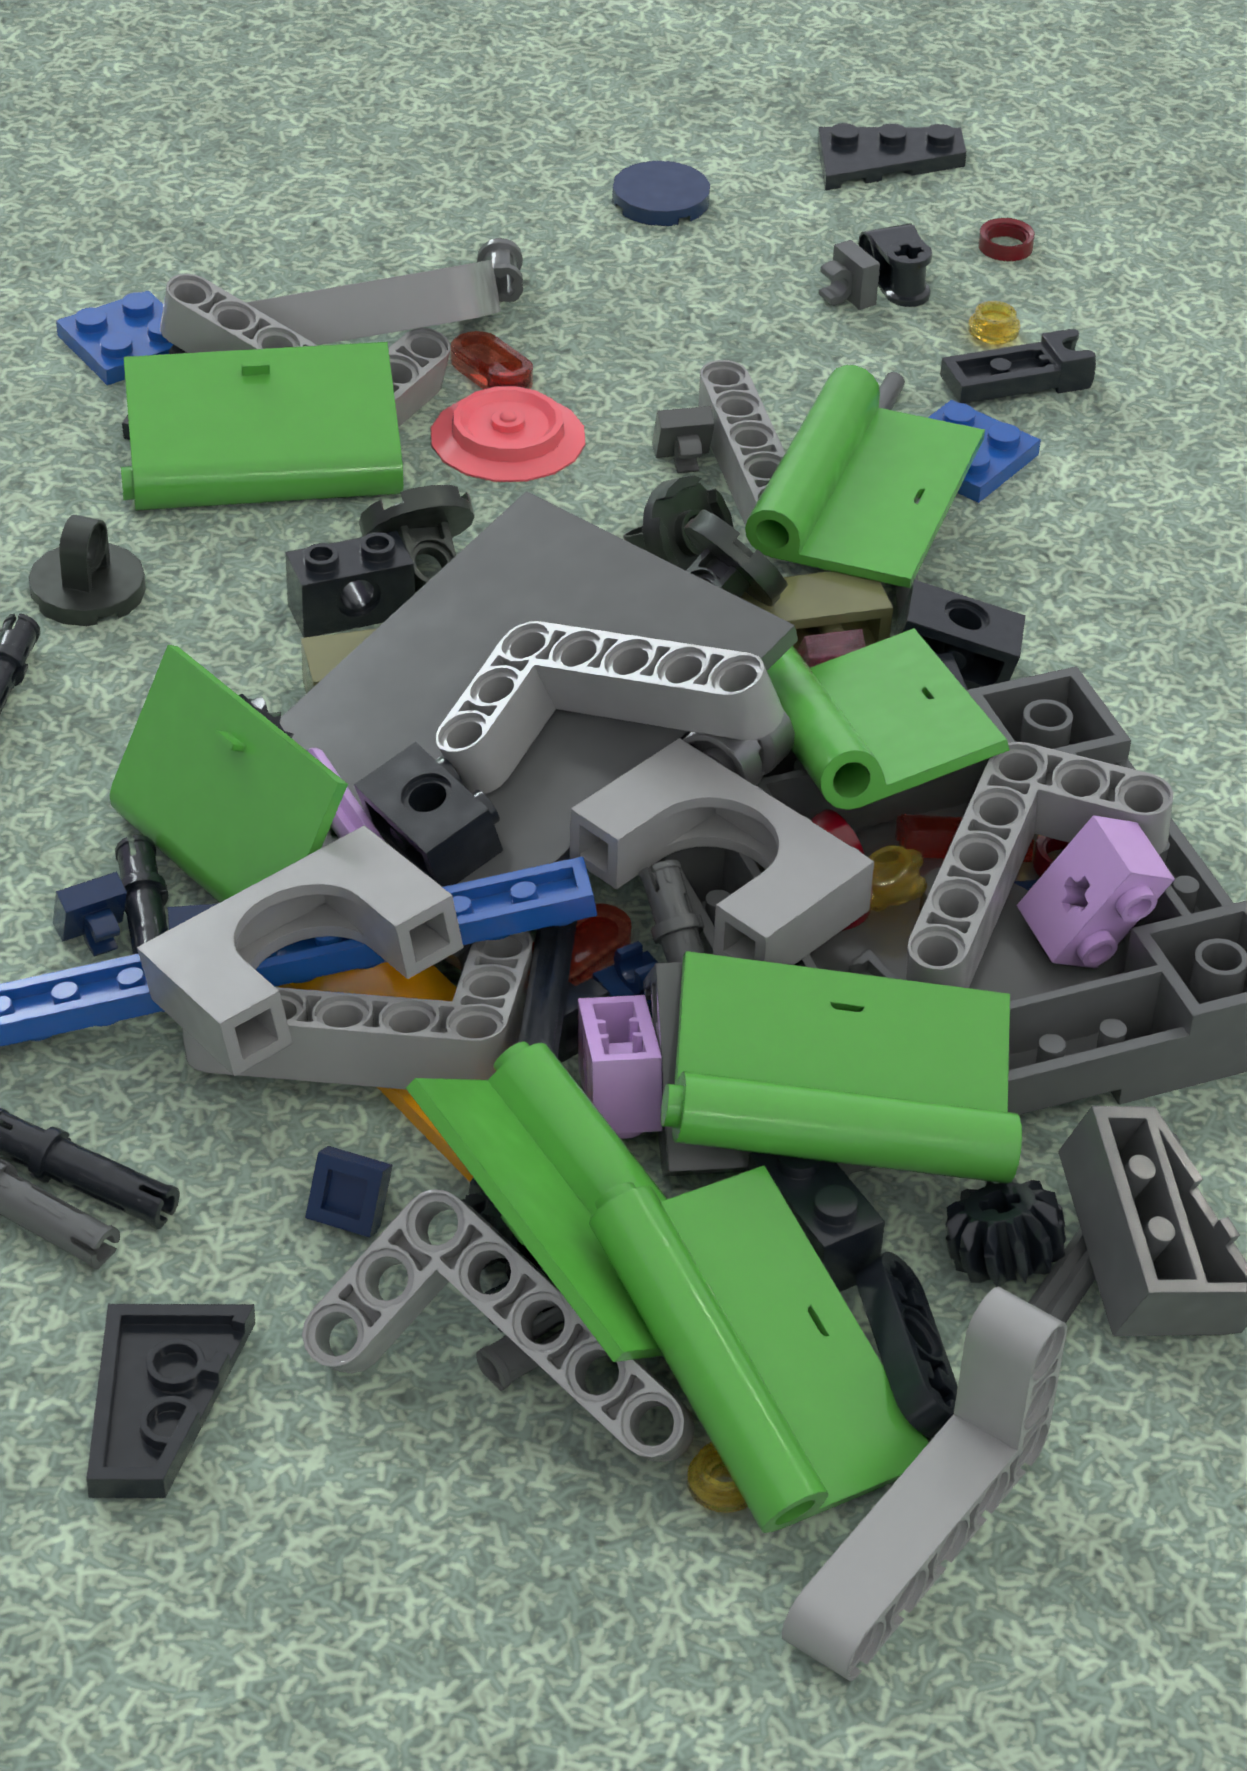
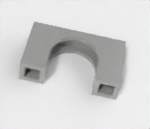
[570,738,874,965]
[137,825,464,1076]

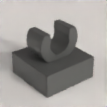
[819,240,880,310]
[652,406,715,473]

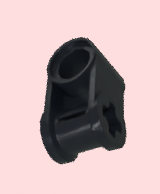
[858,223,932,307]

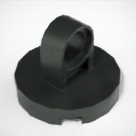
[623,475,734,571]
[359,485,475,592]
[684,510,788,606]
[28,515,146,626]

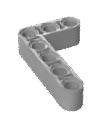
[245,260,501,345]
[160,274,450,428]
[698,360,785,526]
[436,621,784,794]
[906,742,1174,988]
[182,932,533,1089]
[302,1189,695,1462]
[781,1287,1067,1681]

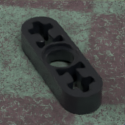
[855,1252,958,1438]

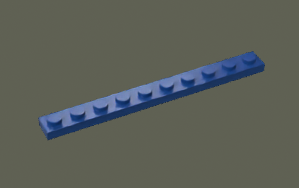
[0,856,597,1047]

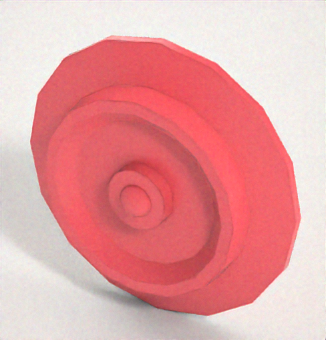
[431,386,585,482]

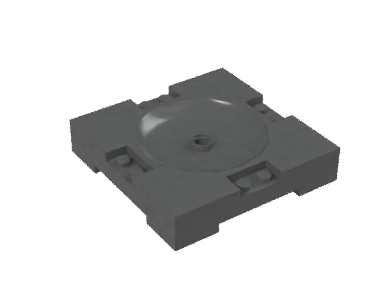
[649,666,1247,1175]

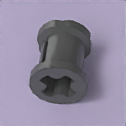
[477,238,523,302]

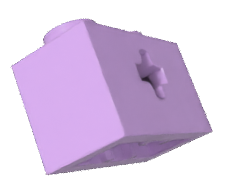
[1016,815,1175,968]
[578,995,662,1139]

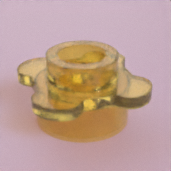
[868,845,927,911]

